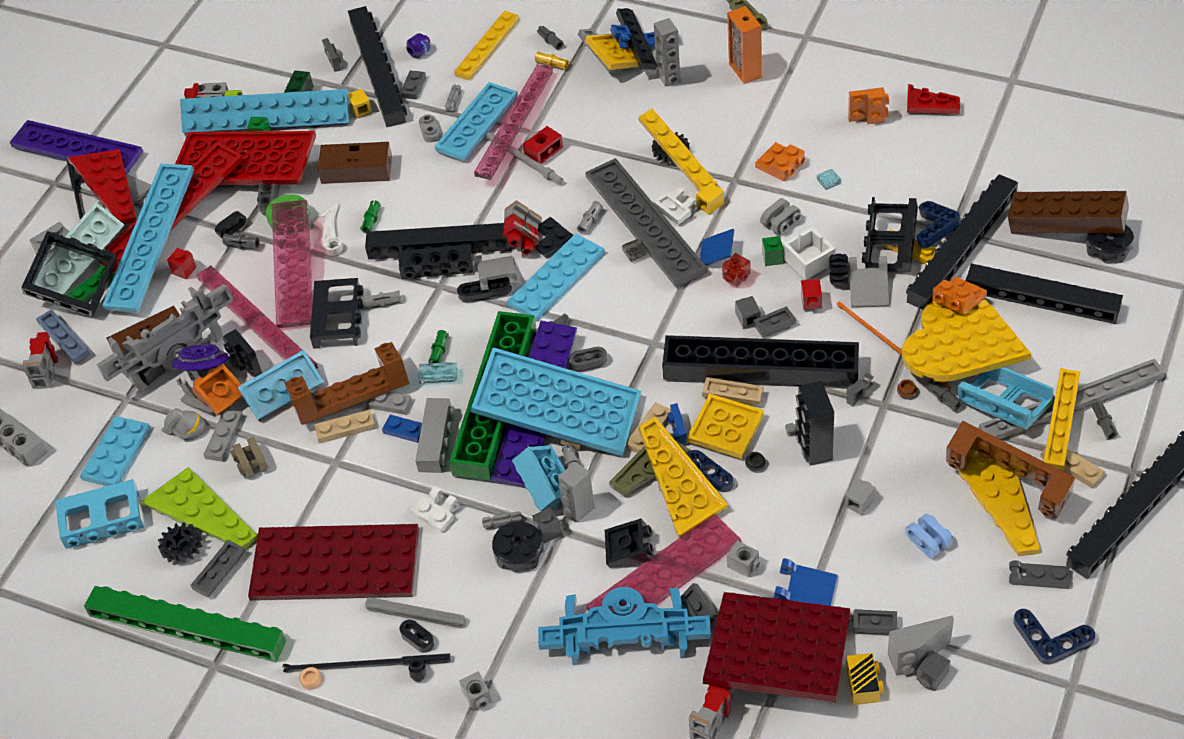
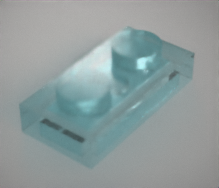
[418,362,458,384]

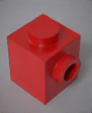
[167,248,197,279]
[801,279,822,310]

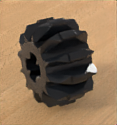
[829,253,849,285]

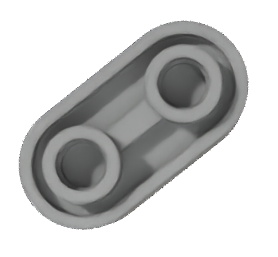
[760,198,801,234]

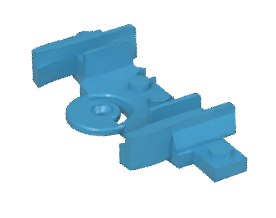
[538,587,711,665]

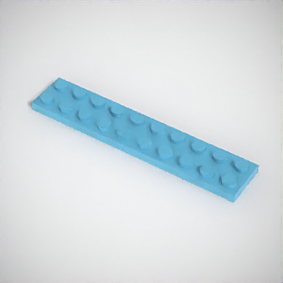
[180,89,350,133]
[102,163,194,313]

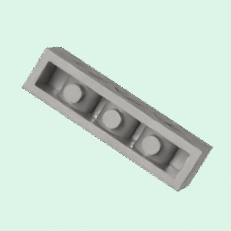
[654,18,681,87]
[0,409,48,467]

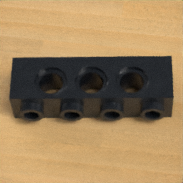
[399,244,474,279]

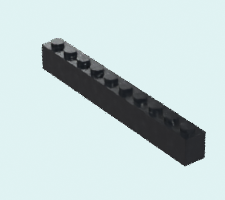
[348,6,407,128]
[906,174,1018,310]
[1066,431,1184,579]

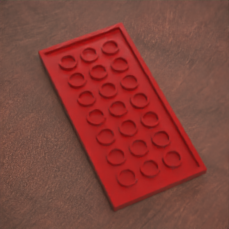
[175,131,317,185]

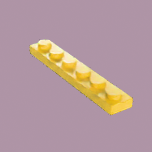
[454,11,519,80]
[638,108,717,191]
[1044,368,1081,471]

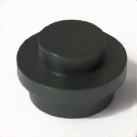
[745,452,765,471]

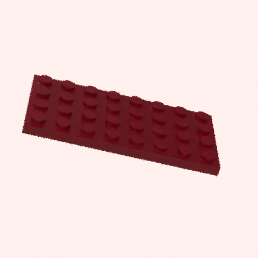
[248,524,419,601]

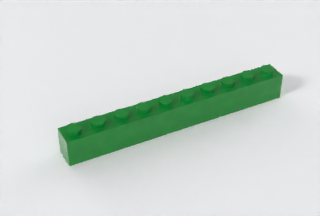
[84,586,286,663]

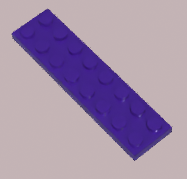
[10,120,143,175]

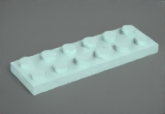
[34,202,124,295]

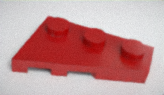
[907,84,960,114]

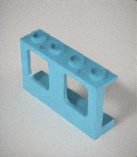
[958,367,1054,430]
[55,479,144,549]

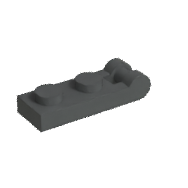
[1009,560,1070,589]

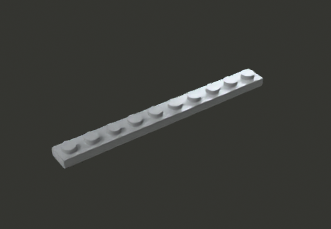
[978,359,1165,439]

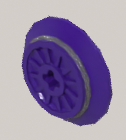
[171,344,229,371]

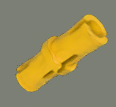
[535,51,569,70]

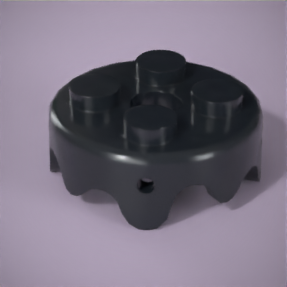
[1085,225,1134,263]
[492,521,544,572]

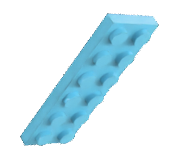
[435,82,518,161]
[507,233,605,321]

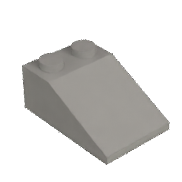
[888,616,954,676]

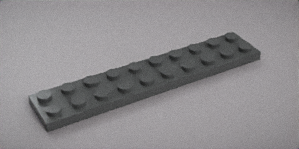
[585,158,708,287]

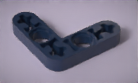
[916,201,962,248]
[658,450,733,492]
[1013,608,1095,665]

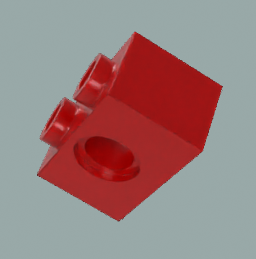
[523,126,563,164]

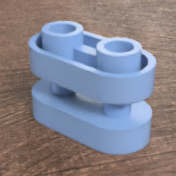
[905,514,953,558]

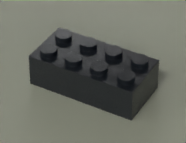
[795,381,834,466]

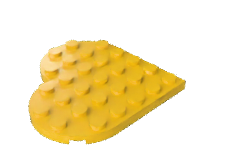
[902,300,1031,382]

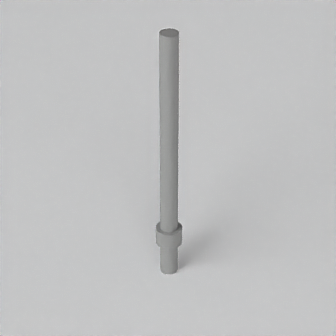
[486,132,563,184]

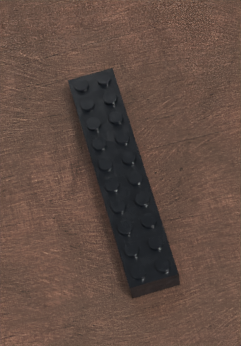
[662,335,859,387]

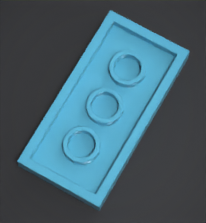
[238,350,324,421]
[80,416,151,486]

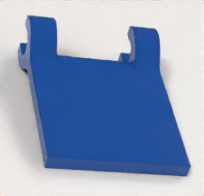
[773,558,837,606]

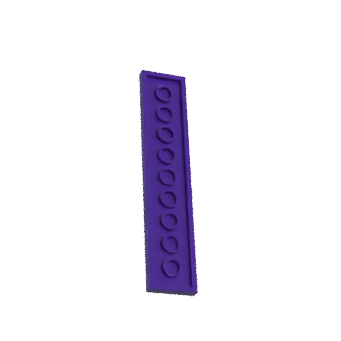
[491,320,577,488]

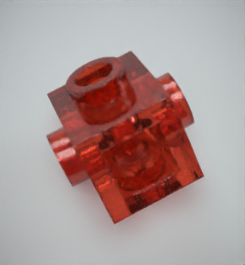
[722,253,751,286]

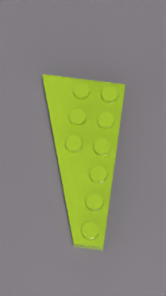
[140,467,257,550]

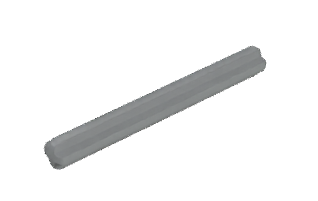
[365,597,465,627]

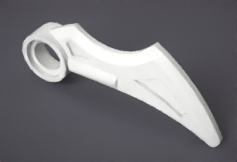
[313,203,343,256]

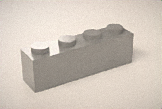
[415,398,455,473]

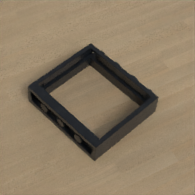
[21,231,118,318]

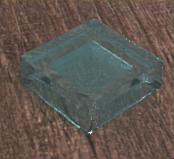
[817,169,841,190]

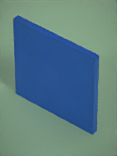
[700,228,734,266]

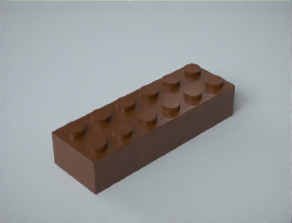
[1008,191,1129,233]

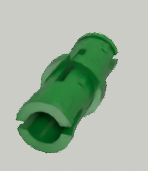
[360,200,381,233]
[428,330,449,366]

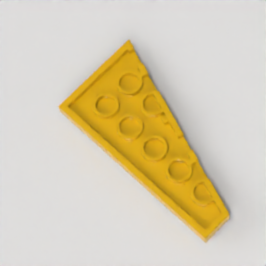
[639,417,728,539]
[958,453,1040,556]

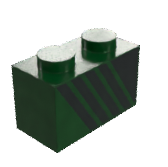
[284,70,314,93]

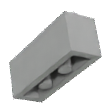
[558,462,595,523]

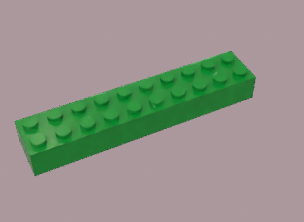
[449,311,537,481]

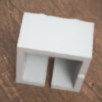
[783,227,835,280]

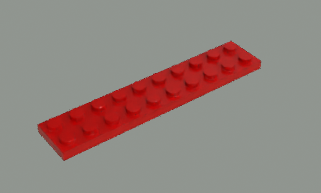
[97,142,244,273]

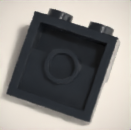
[223,329,262,377]
[604,518,654,568]

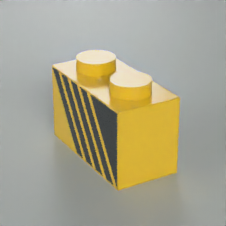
[846,653,883,705]

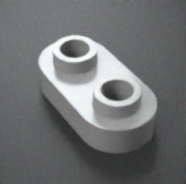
[419,114,440,143]

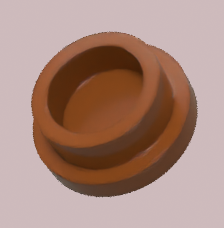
[897,379,917,398]

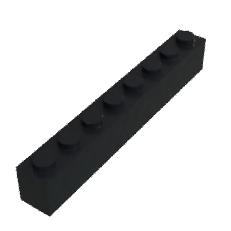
[365,223,511,260]
[966,263,1123,324]

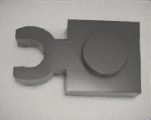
[846,373,874,407]

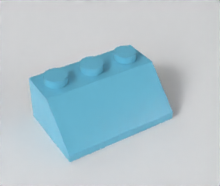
[512,445,565,511]

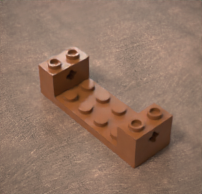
[284,342,410,425]
[946,420,1075,519]

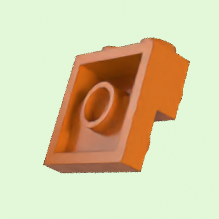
[848,87,889,124]
[755,142,805,181]
[933,276,987,315]
[192,364,243,416]

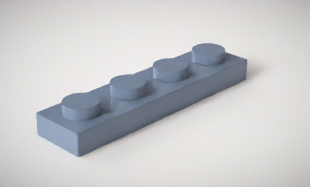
[36,309,90,364]

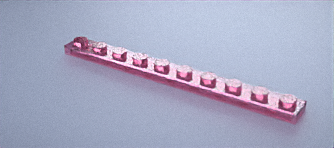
[474,64,553,180]
[196,265,318,369]

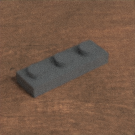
[191,540,245,598]

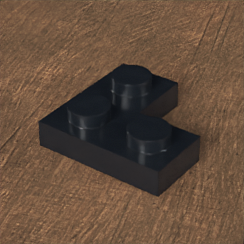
[535,216,574,259]

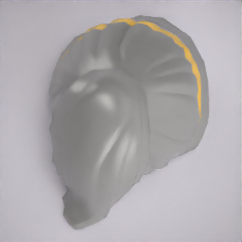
[161,408,206,440]

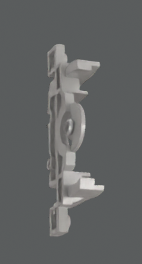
[96,284,234,391]

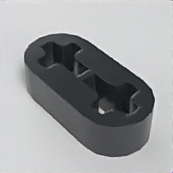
[215,211,247,238]
[399,619,434,653]

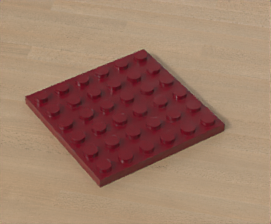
[703,592,850,703]

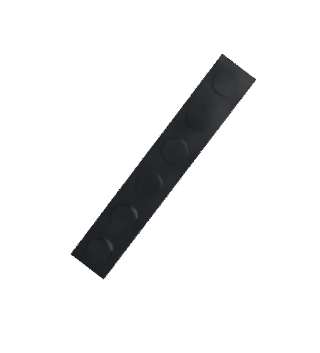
[616,8,657,70]

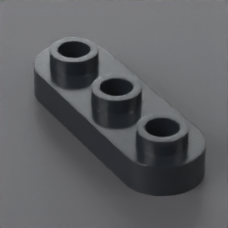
[457,277,512,301]

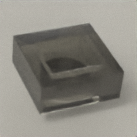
[622,239,647,262]

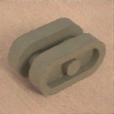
[230,437,268,478]

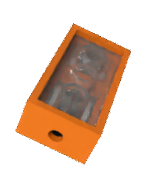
[727,6,762,84]

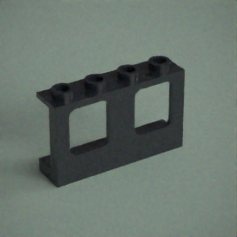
[862,197,918,272]
[310,278,364,349]

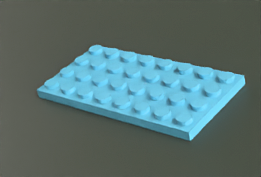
[471,348,641,456]

